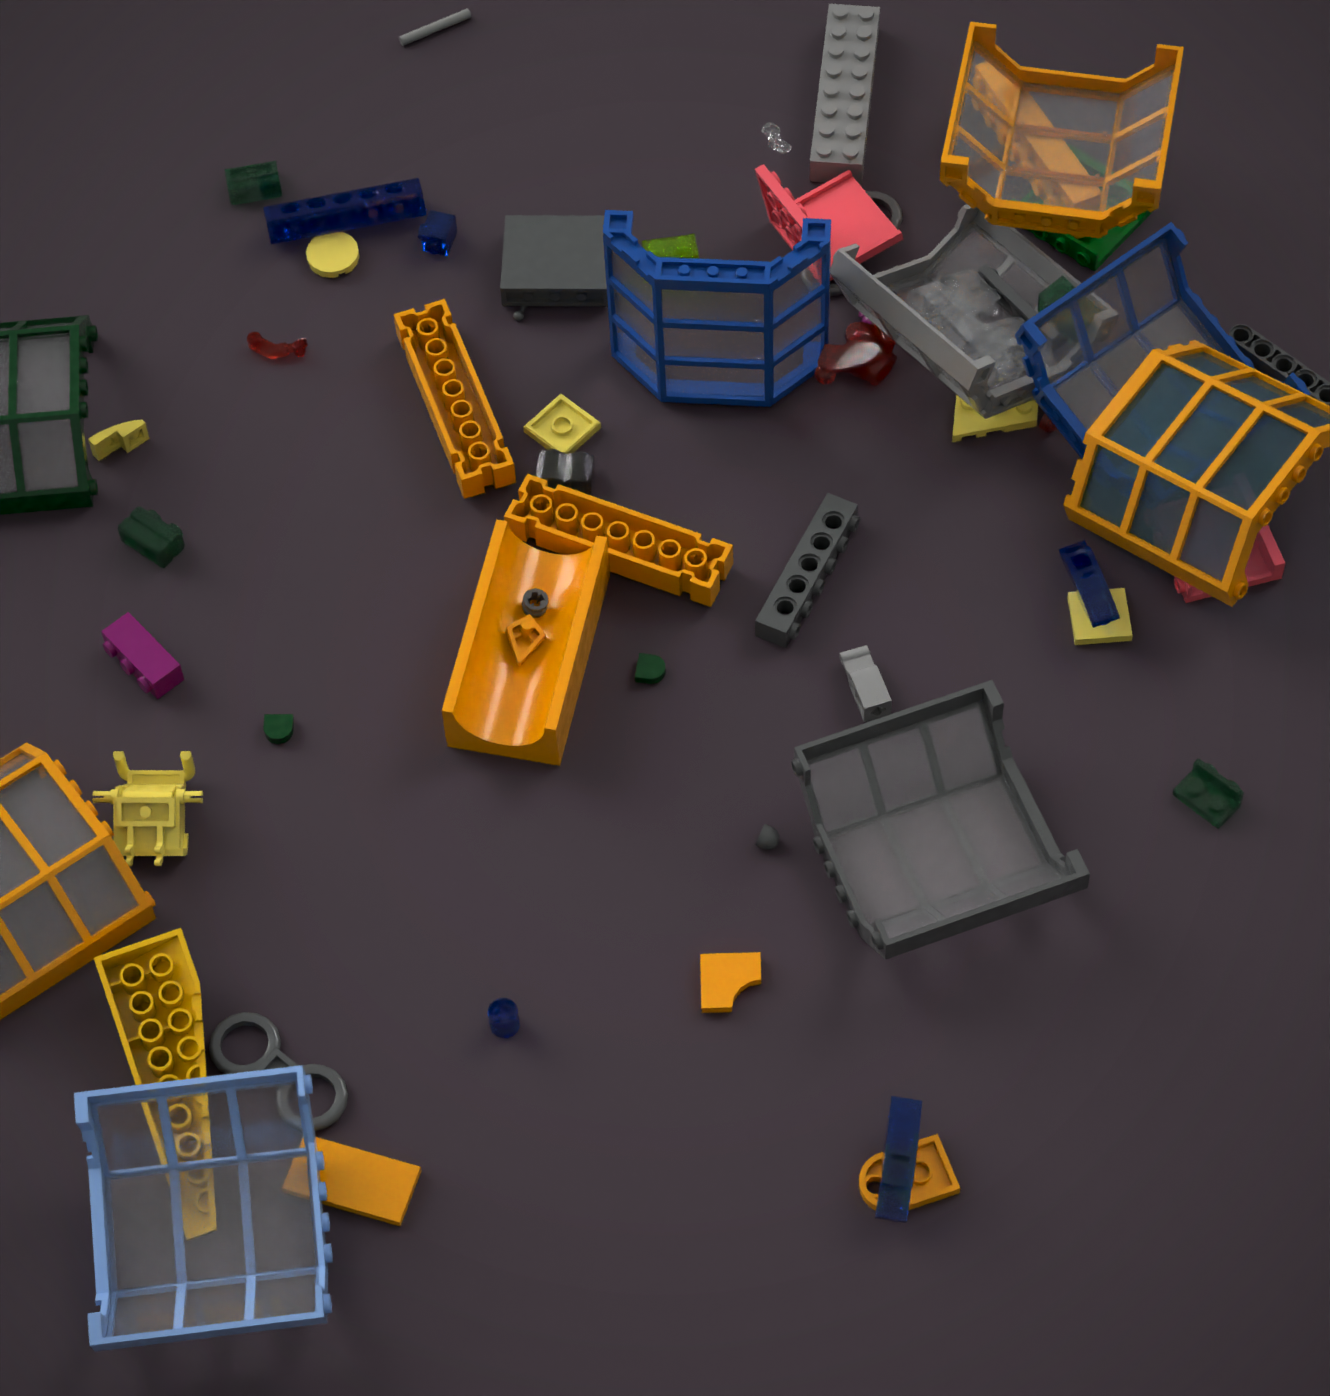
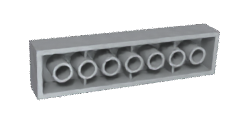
[810,4,880,185]

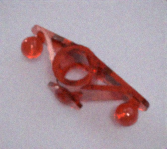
[815,311,898,386]

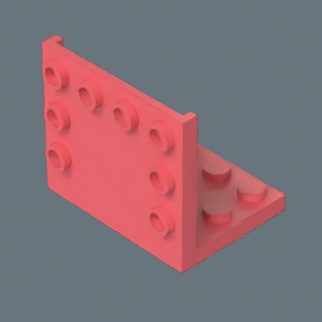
[755,164,903,285]

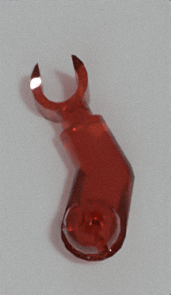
[247,332,308,359]

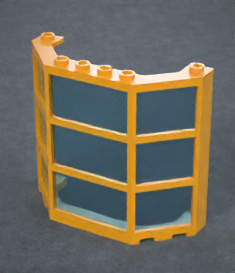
[1063,340,1330,607]

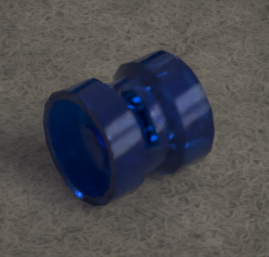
[488,998,520,1038]

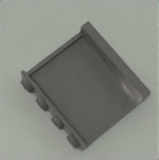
[500,215,608,306]

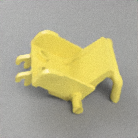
[92,751,203,866]

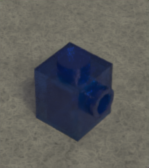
[418,210,457,256]

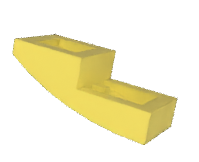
[88,419,150,461]

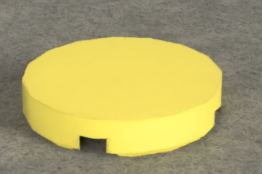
[306,231,360,278]

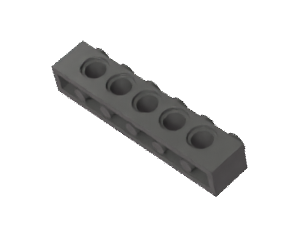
[755,493,861,648]

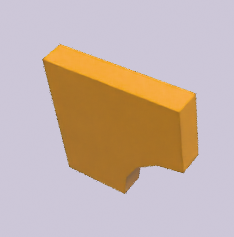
[700,952,761,1013]

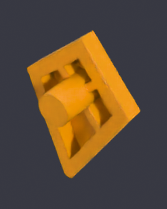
[506,614,546,666]

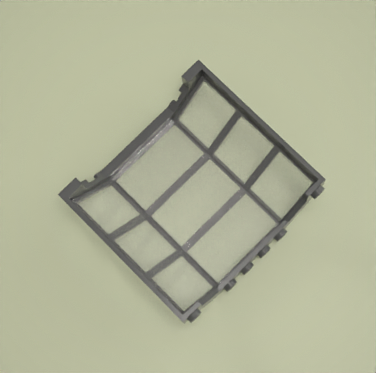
[791,680,1090,960]

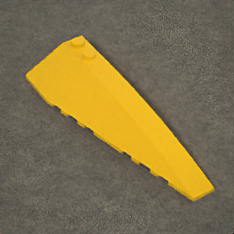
[93,928,218,1241]

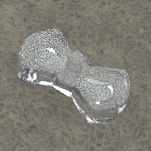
[761,122,792,154]

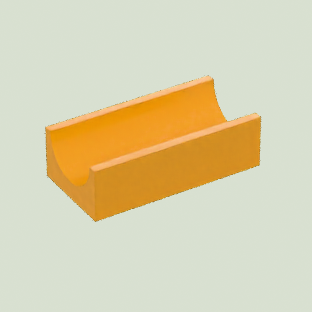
[441,519,610,766]

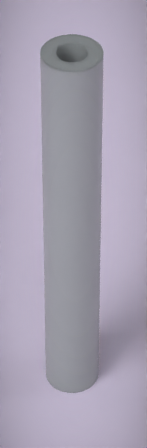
[399,8,471,46]

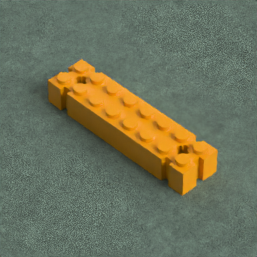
[393,299,516,499]
[504,473,733,607]

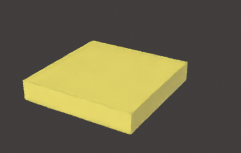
[523,394,601,462]
[1067,588,1133,645]

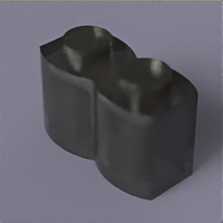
[536,449,595,495]

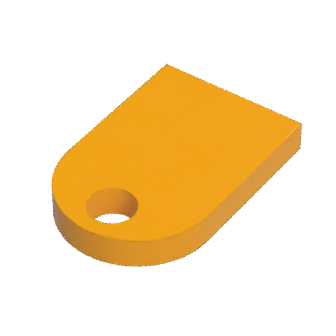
[859,1134,961,1214]

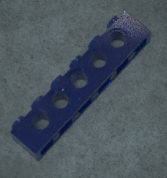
[263,178,427,245]

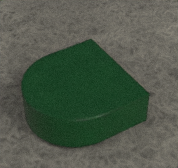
[635,653,666,684]
[263,714,294,744]

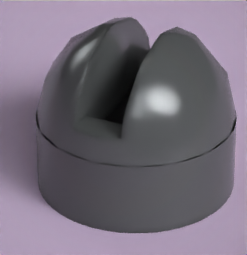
[755,824,780,850]

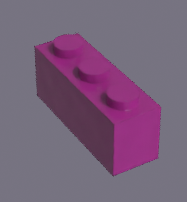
[101,612,185,700]

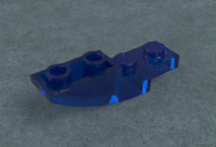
[1058,540,1120,628]
[875,1096,922,1223]

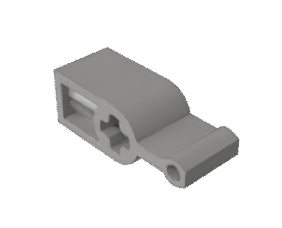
[839,645,892,722]

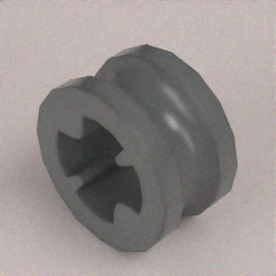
[522,588,549,618]

